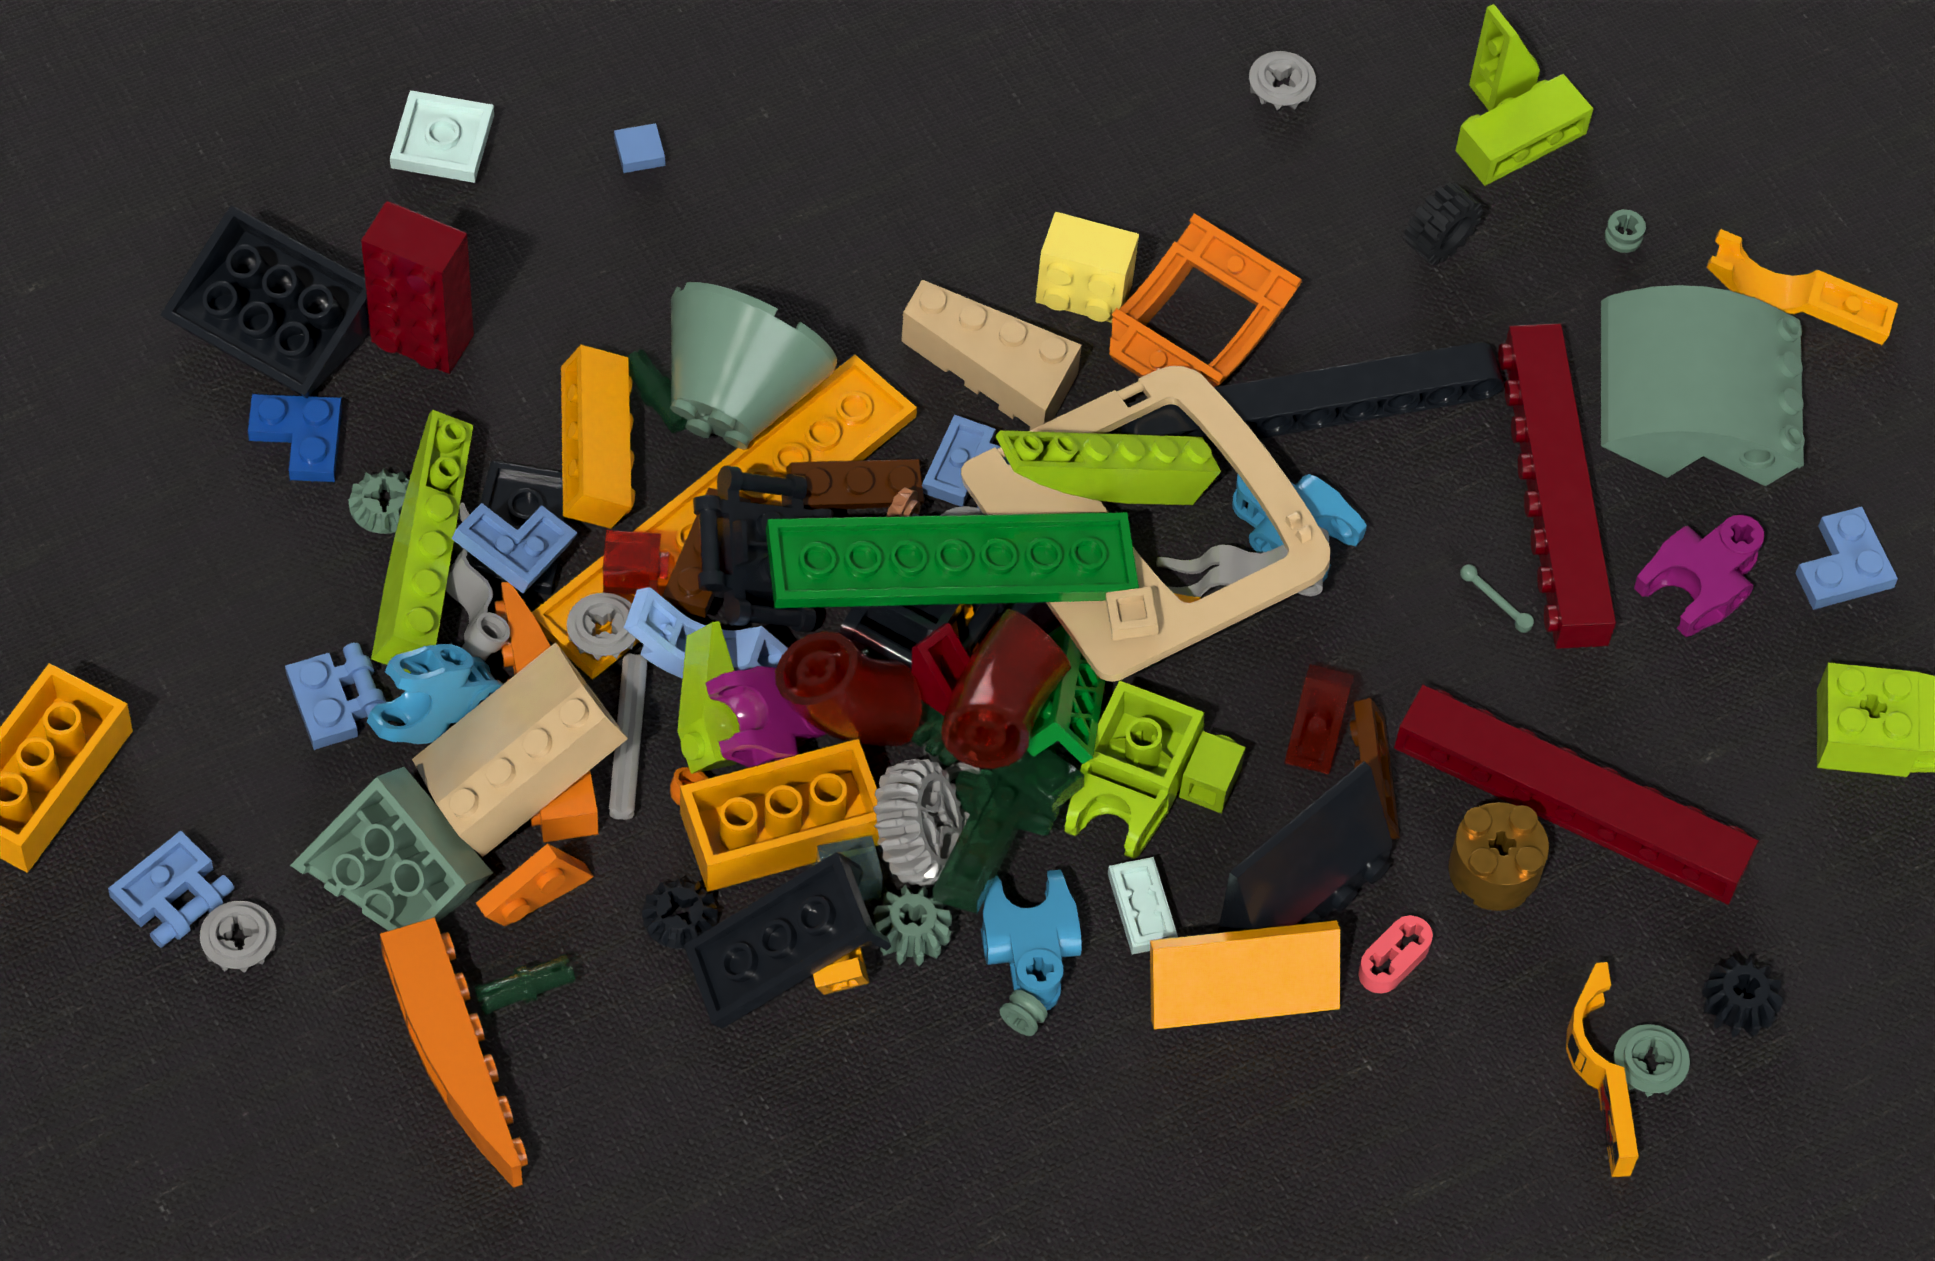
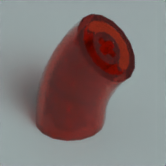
[942,609,1071,769]
[775,631,922,746]

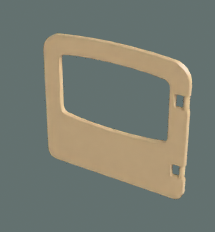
[961,366,1330,682]

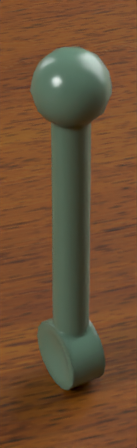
[1460,564,1534,633]

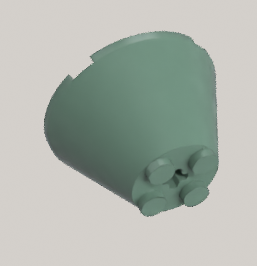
[670,282,837,449]

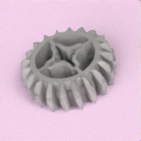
[873,759,965,886]

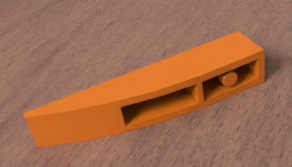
[494,582,598,843]
[380,917,528,1188]

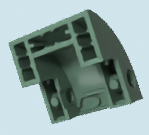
[1601,285,1805,486]

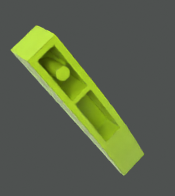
[371,410,473,673]
[995,430,1221,505]

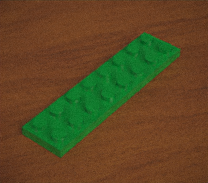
[766,512,1139,608]

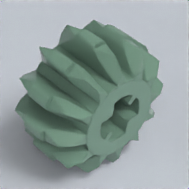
[873,884,952,967]

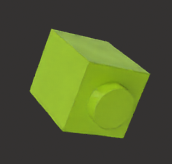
[1179,731,1246,814]

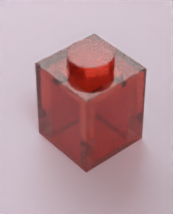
[603,530,670,595]

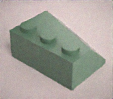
[290,767,493,931]

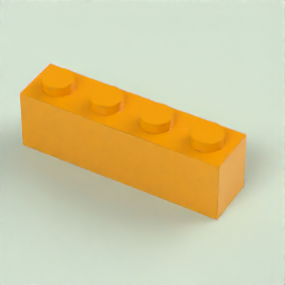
[561,345,635,529]

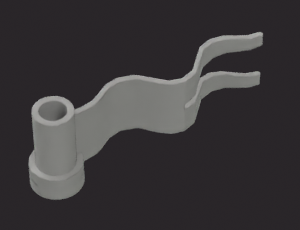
[446,503,510,661]
[1156,527,1329,597]

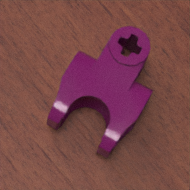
[1634,515,1764,637]
[706,666,834,768]

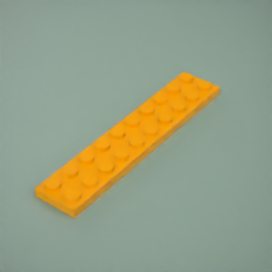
[532,355,917,680]

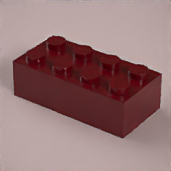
[361,201,474,374]

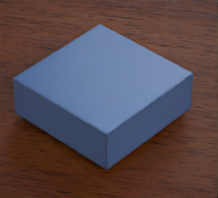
[614,123,665,173]

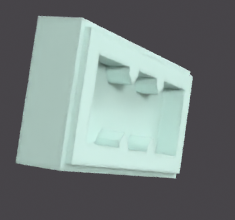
[1108,857,1178,955]

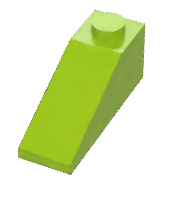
[1469,4,1540,111]
[677,621,740,774]

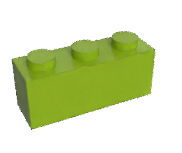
[1455,74,1593,186]

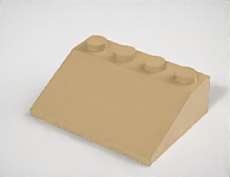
[412,642,628,857]

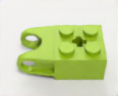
[1817,663,1935,777]
[1065,680,1205,859]

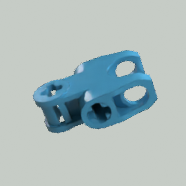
[1232,474,1367,582]
[367,644,503,744]
[981,869,1082,1010]

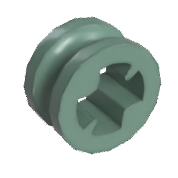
[1605,209,1646,253]
[999,990,1048,1036]

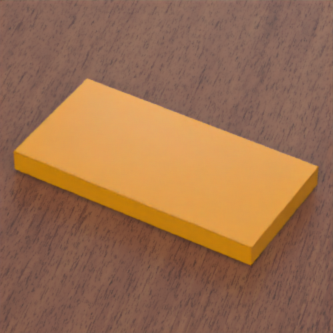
[1150,920,1340,1029]

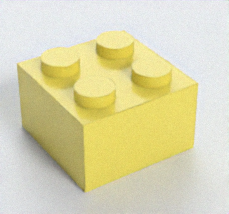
[1035,212,1139,323]

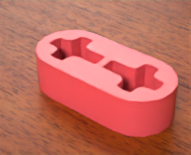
[1358,915,1433,994]

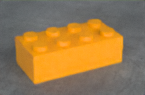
[0,663,133,873]
[680,739,879,892]

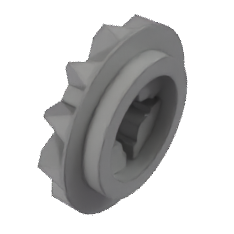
[1248,51,1316,110]
[567,593,636,661]
[200,901,277,973]

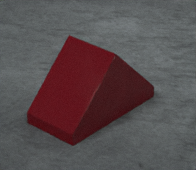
[911,623,994,726]

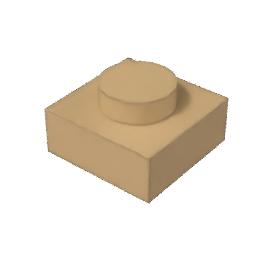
[1106,587,1158,640]

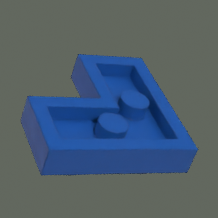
[248,394,342,482]

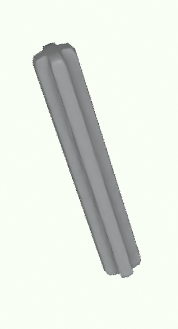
[609,653,648,820]

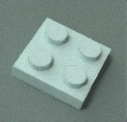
[390,90,494,183]

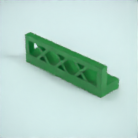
[1021,625,1105,764]

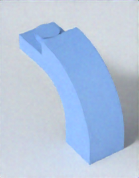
[624,587,790,678]

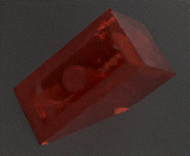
[1284,664,1354,774]

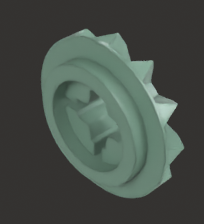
[348,468,409,534]
[1613,1024,1690,1097]

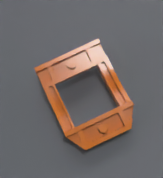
[1109,213,1302,387]

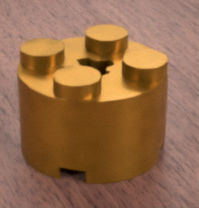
[1448,803,1549,911]

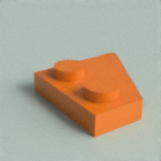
[476,843,594,926]

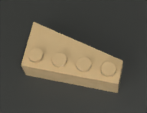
[902,280,1082,430]

